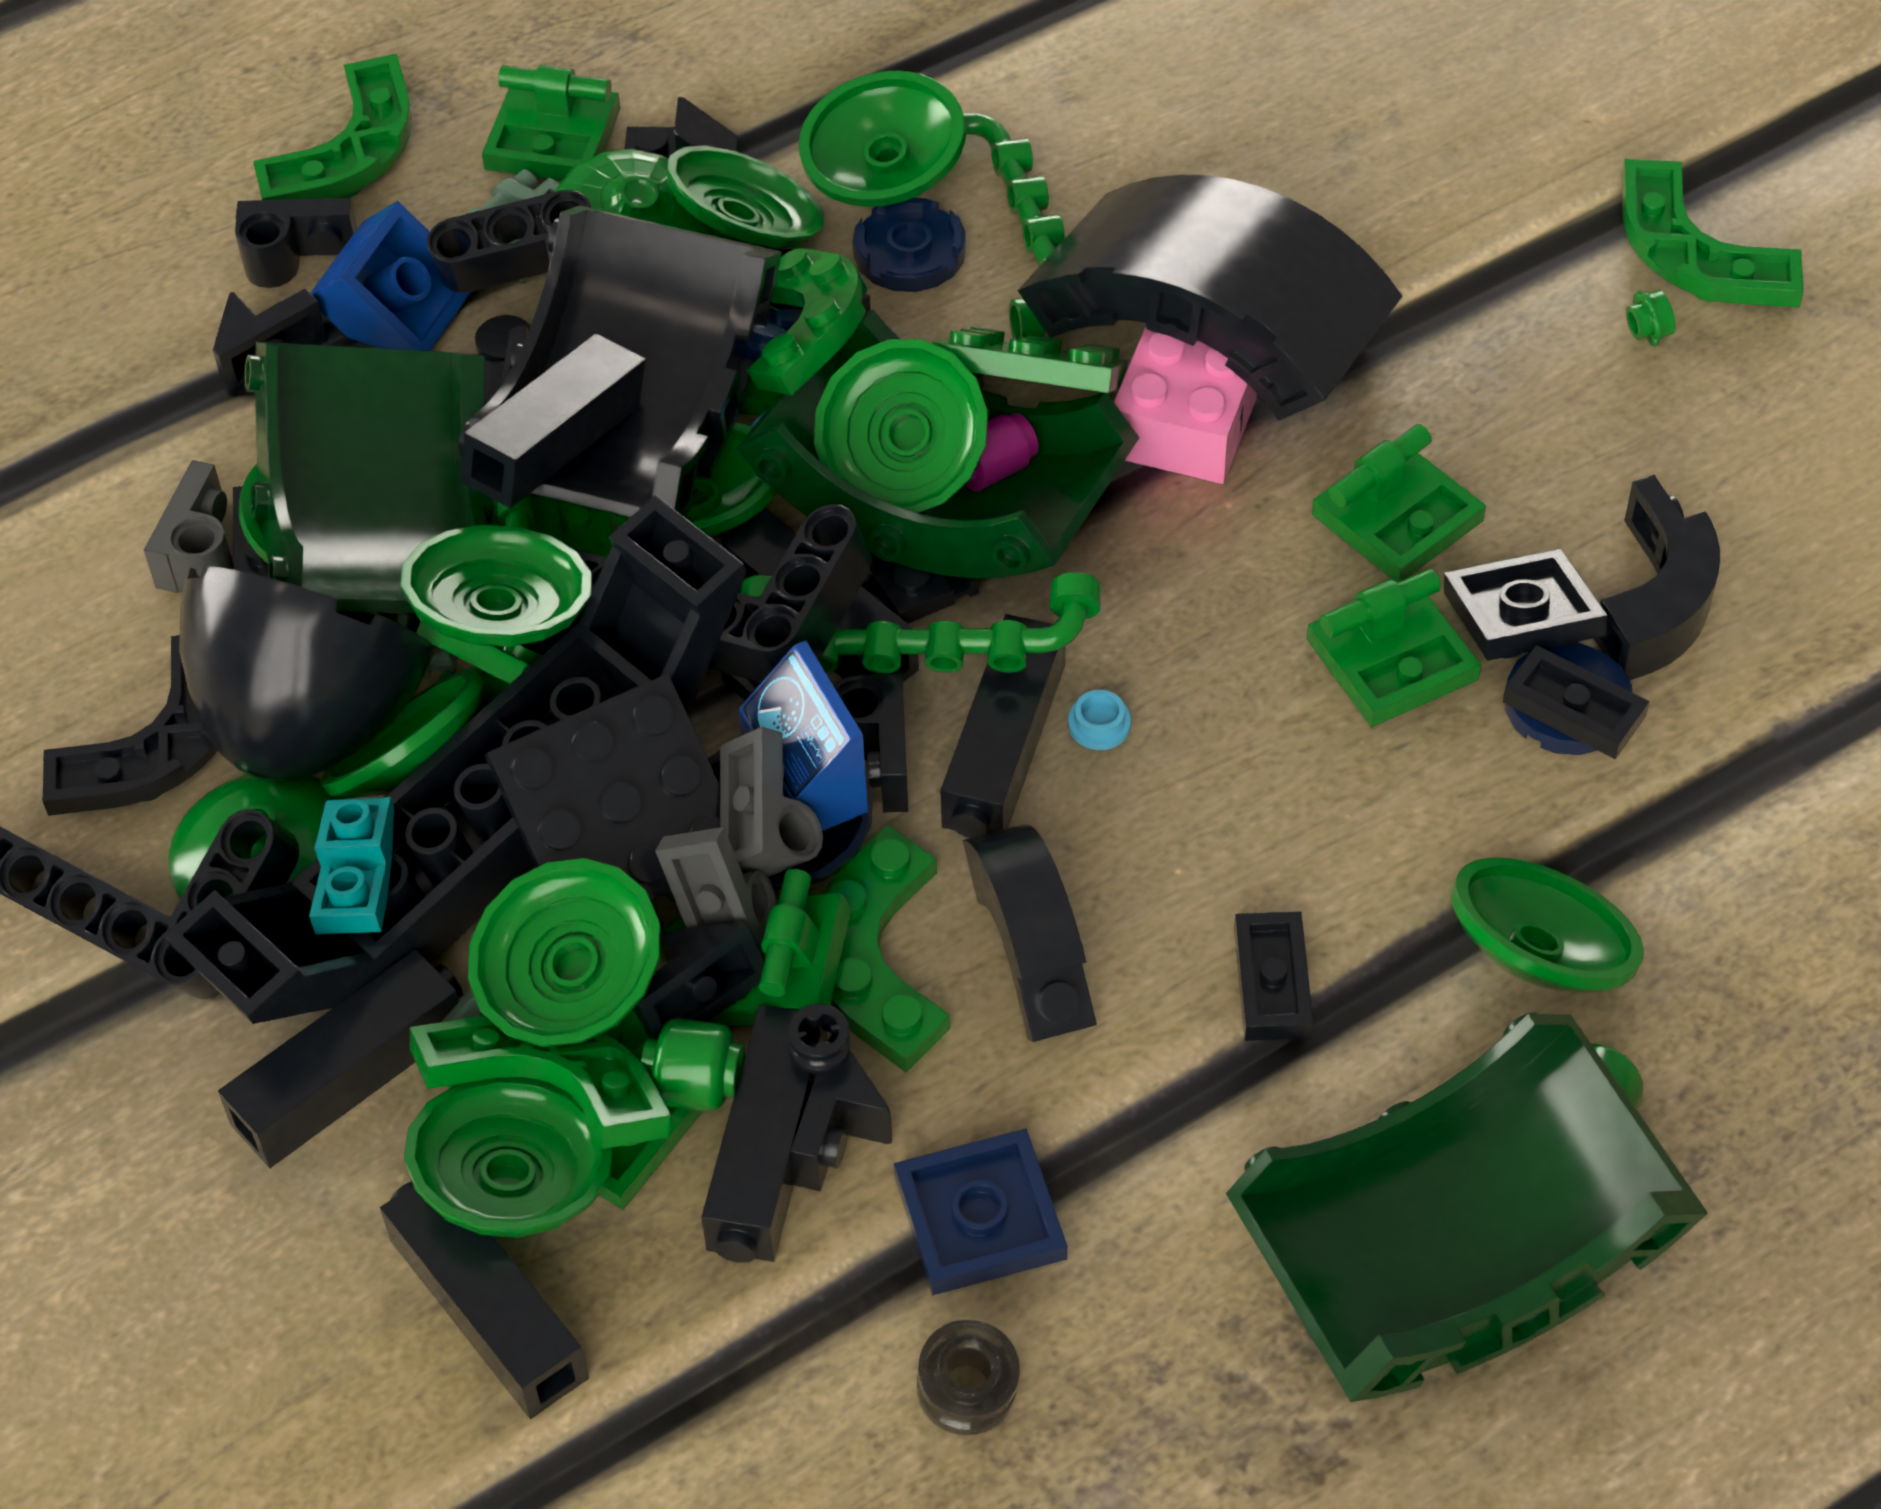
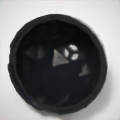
[179,566,435,782]

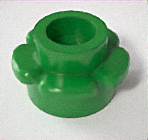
[1626,290,1676,346]

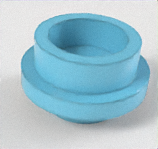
[1068,690,1131,750]

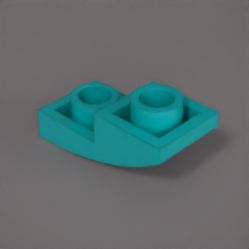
[309,797,394,935]

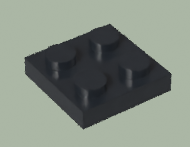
[1444,549,1607,661]

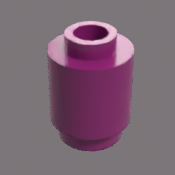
[965,413,1038,492]

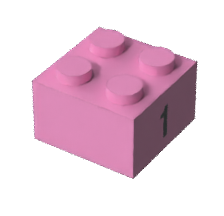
[1114,326,1257,484]

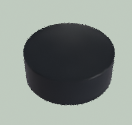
[475,315,530,361]

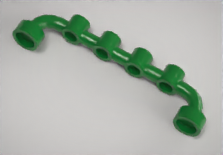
[960,106,1065,340]
[741,572,1102,673]

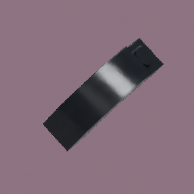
[1594,475,1720,680]
[963,824,1097,1042]

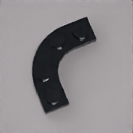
[42,635,218,816]

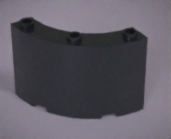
[1017,175,1403,421]
[458,206,782,517]

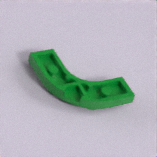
[253,54,412,200]
[1622,159,1804,307]
[746,248,868,396]
[823,824,950,1073]
[410,1016,671,1149]

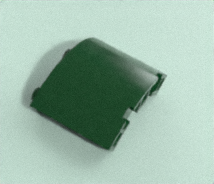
[736,309,1139,578]
[245,342,495,613]
[1226,1012,1708,1402]

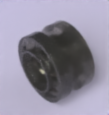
[916,1319,1020,1435]

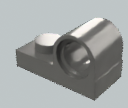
[144,460,233,593]
[720,727,823,877]
[655,827,776,953]

